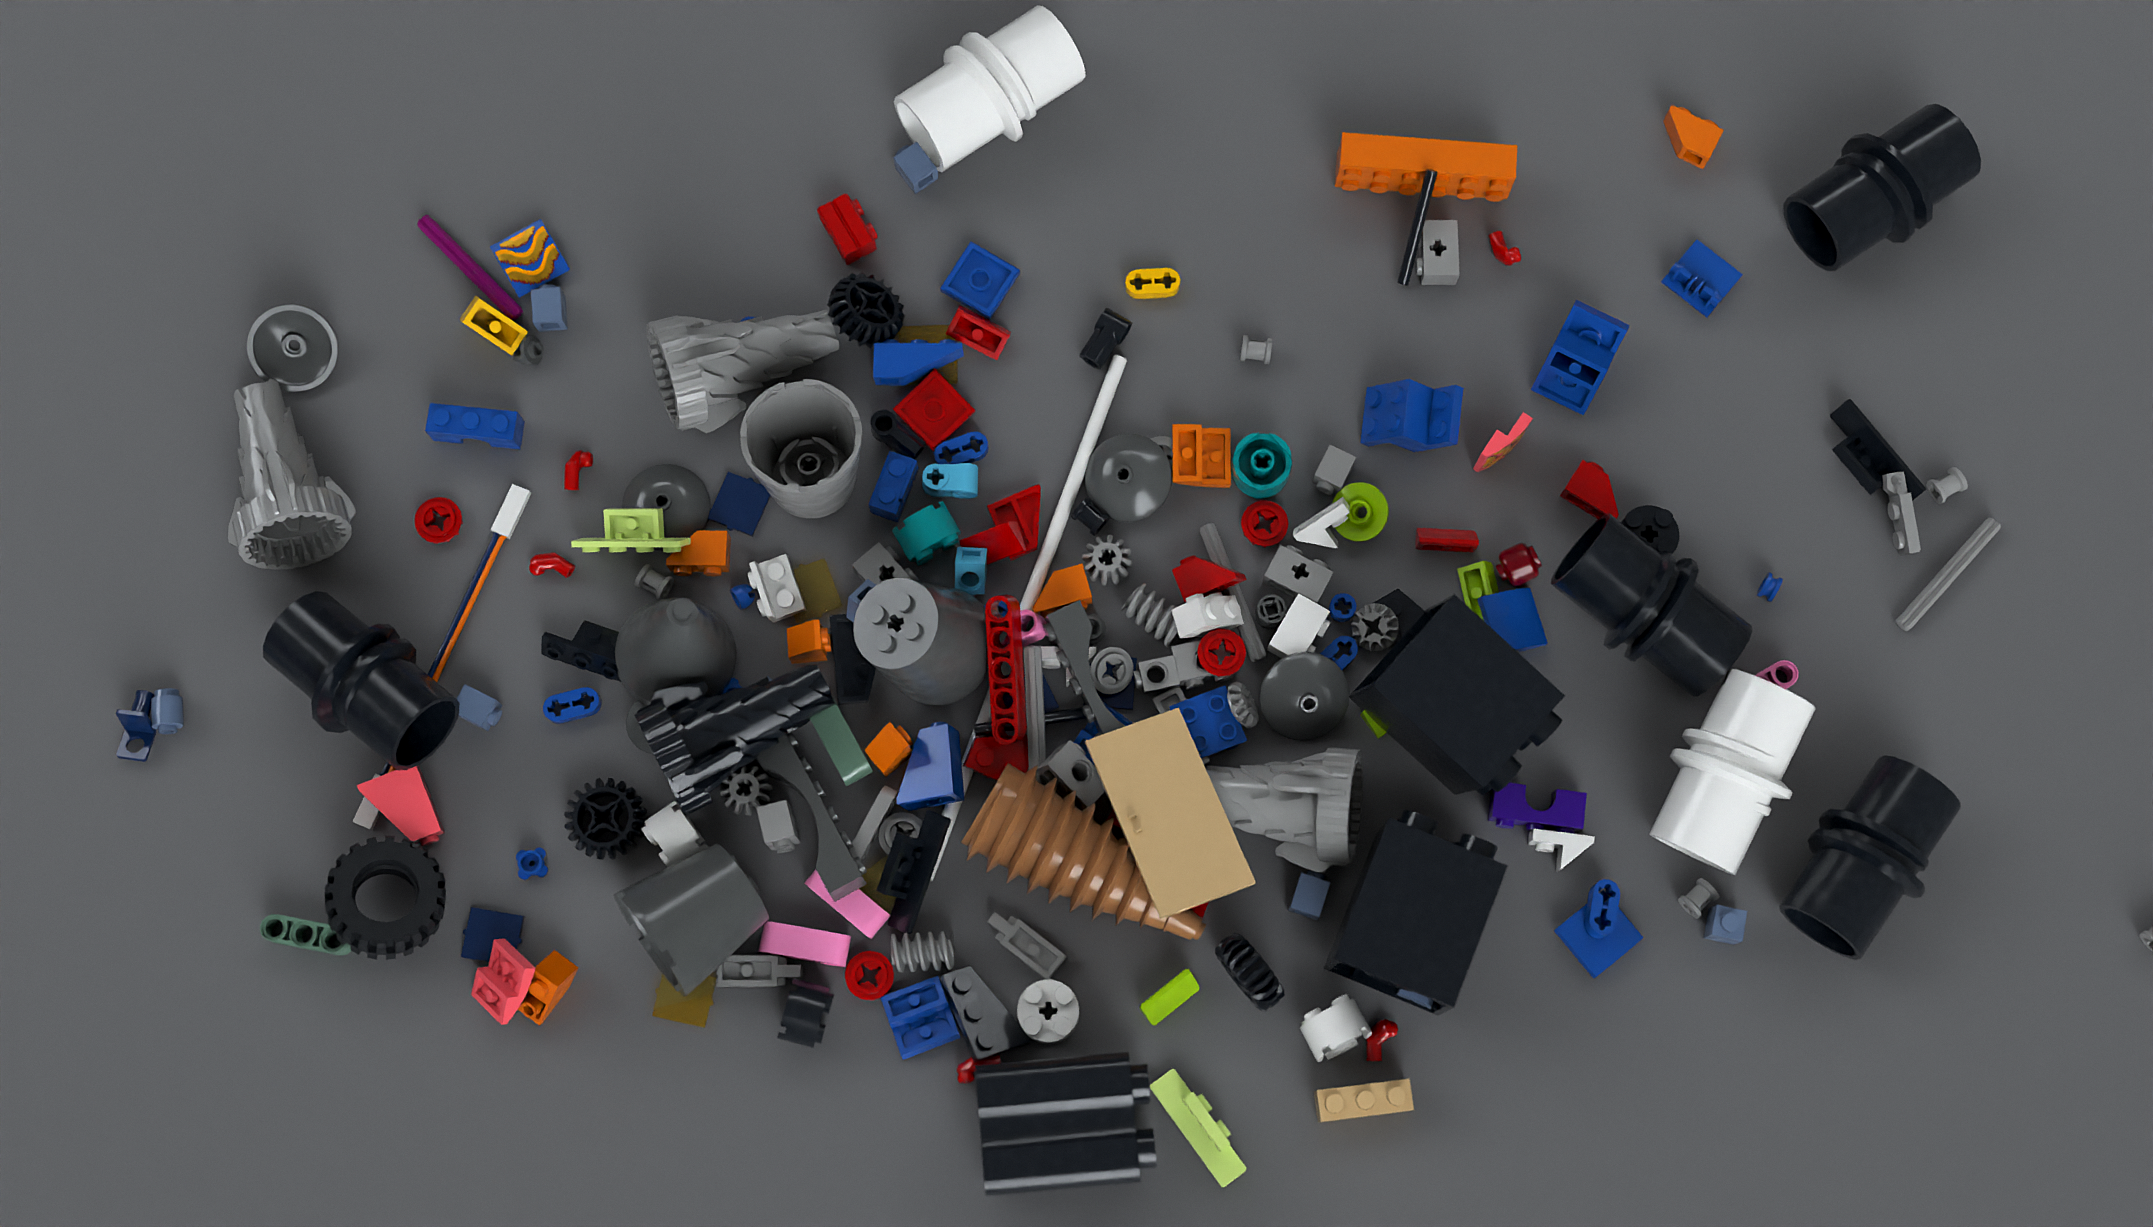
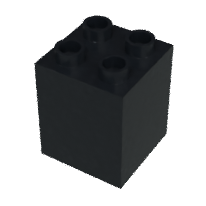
[1349,594,1565,796]
[1324,810,1508,1016]

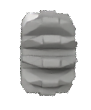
[1082,535,1132,586]
[720,766,772,816]

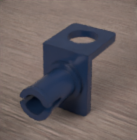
[116,690,157,762]

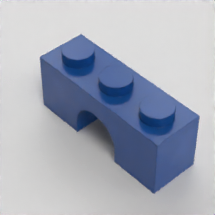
[425,403,525,449]

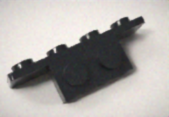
[1830,399,1926,501]
[541,620,621,682]
[876,810,951,934]

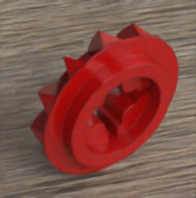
[415,497,463,544]
[1241,500,1289,548]
[1197,629,1246,677]
[845,951,894,1001]

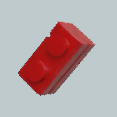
[817,193,878,265]

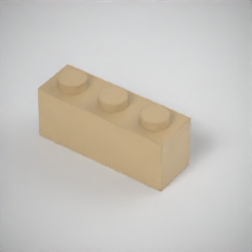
[1314,1079,1414,1123]

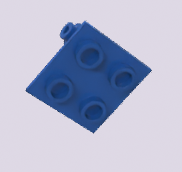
[1661,239,1743,317]
[1169,685,1247,758]

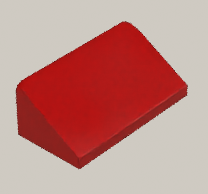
[945,305,1011,361]
[959,522,1026,565]
[1415,528,1479,553]

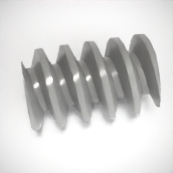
[1121,583,1179,647]
[891,931,955,972]

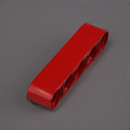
[985,594,1027,745]

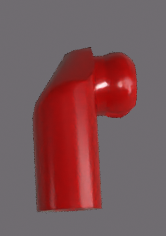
[1488,231,1521,266]
[564,450,593,490]
[529,552,575,578]

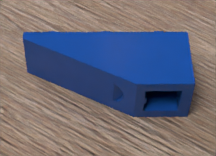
[873,339,964,386]

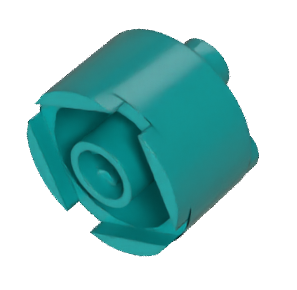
[1231,432,1292,500]
[892,501,961,566]

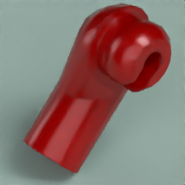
[1366,1019,1398,1061]
[956,1055,1001,1084]

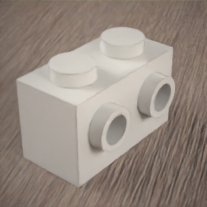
[1171,592,1244,638]
[1267,593,1331,658]

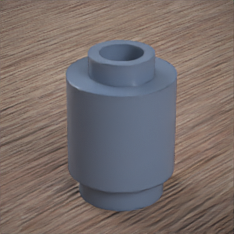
[151,688,184,734]

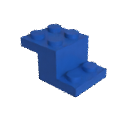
[1531,300,1630,415]
[1360,379,1464,452]

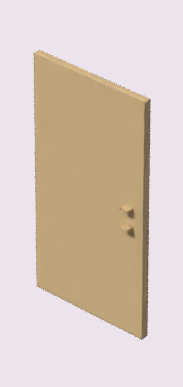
[1085,707,1256,920]

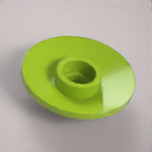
[1332,482,1389,542]

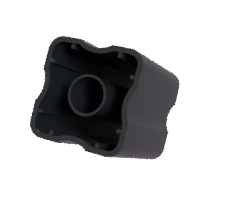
[975,1052,1157,1196]

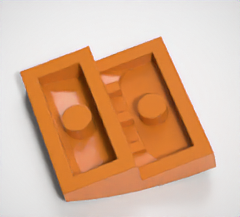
[1172,424,1231,488]

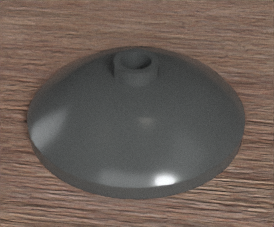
[247,304,338,392]
[1085,434,1172,522]
[622,464,711,551]
[1259,652,1350,741]

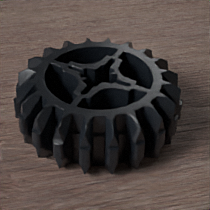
[827,272,905,349]
[564,778,647,860]
[1215,933,1285,1012]

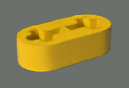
[1125,268,1180,299]

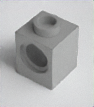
[1312,445,1356,495]
[1133,655,1180,695]

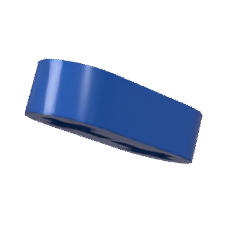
[934,431,989,464]
[1320,636,1358,671]
[543,687,602,724]
[1584,879,1620,938]

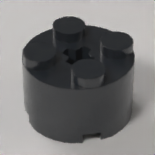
[1621,505,1680,554]
[777,978,834,1048]

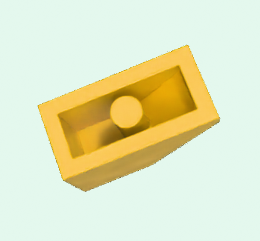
[460,296,528,355]

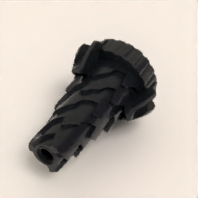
[635,664,836,816]

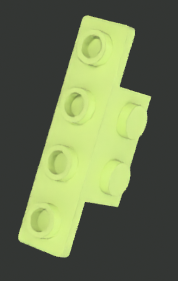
[571,508,691,553]
[1150,1069,1246,1187]

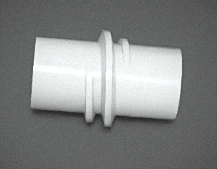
[894,5,1086,172]
[1649,669,1816,875]

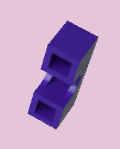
[1488,783,1587,834]

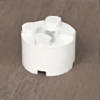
[641,800,708,867]
[1017,980,1079,1044]
[1300,994,1372,1062]

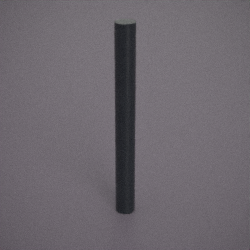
[1397,169,1438,285]
[974,707,1086,736]

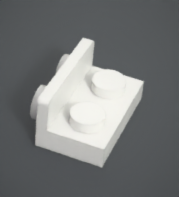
[748,554,807,623]

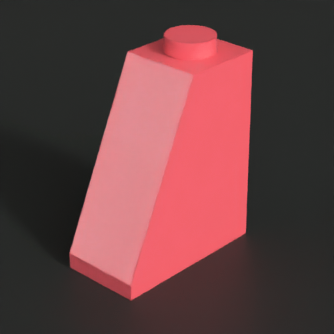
[357,765,445,846]

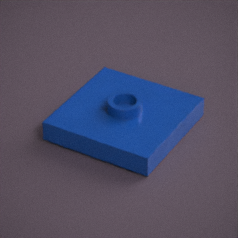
[940,241,1020,320]

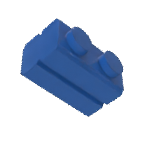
[868,451,919,522]

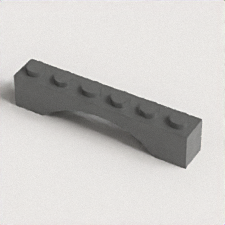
[1043,600,1125,737]
[757,732,867,902]

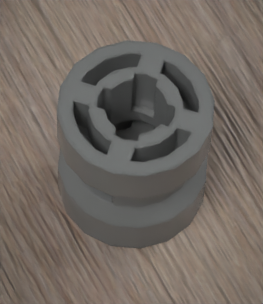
[1255,594,1287,629]

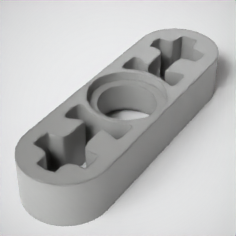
[849,785,898,863]

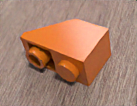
[1663,105,1724,169]
[666,530,731,577]
[1033,564,1092,619]
[787,619,832,664]
[864,722,913,777]
[518,950,579,1026]

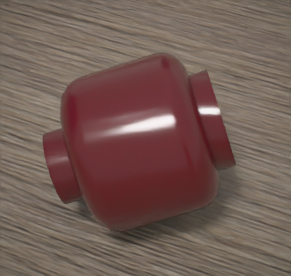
[1495,542,1542,586]

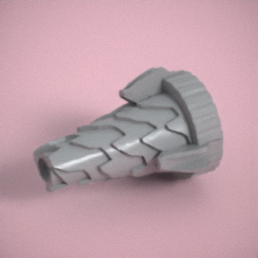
[646,310,839,433]
[228,379,356,570]
[1206,747,1363,873]

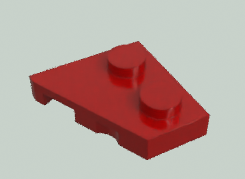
[987,484,1041,561]
[963,735,1029,781]

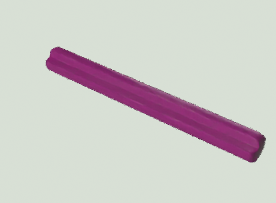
[417,215,523,321]

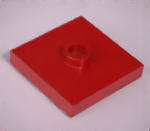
[893,369,976,452]

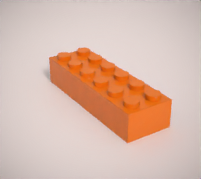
[1335,132,1517,202]

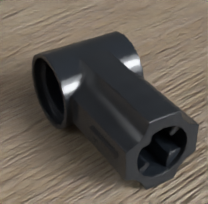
[1080,308,1132,369]
[871,410,926,460]

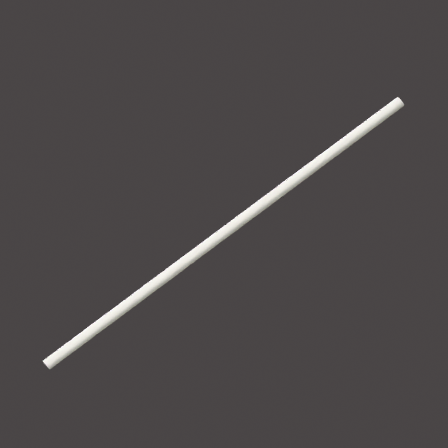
[930,355,1127,881]

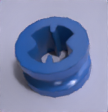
[1757,572,1783,602]
[1329,593,1356,622]

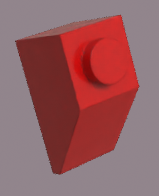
[1560,460,1619,519]
[1172,555,1247,603]

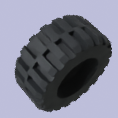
[325,836,446,960]

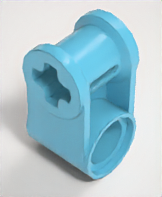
[922,463,978,499]

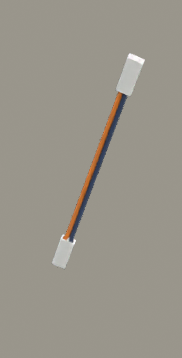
[352,484,531,830]

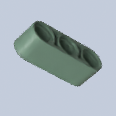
[809,698,873,786]
[260,914,351,956]

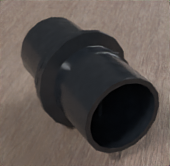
[1783,104,1981,271]
[1551,513,1753,696]
[263,591,460,770]
[1779,755,1961,960]

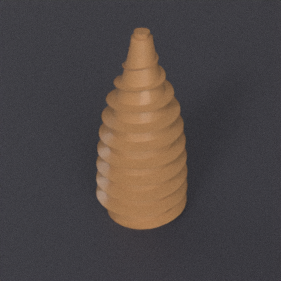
[961,763,1206,940]

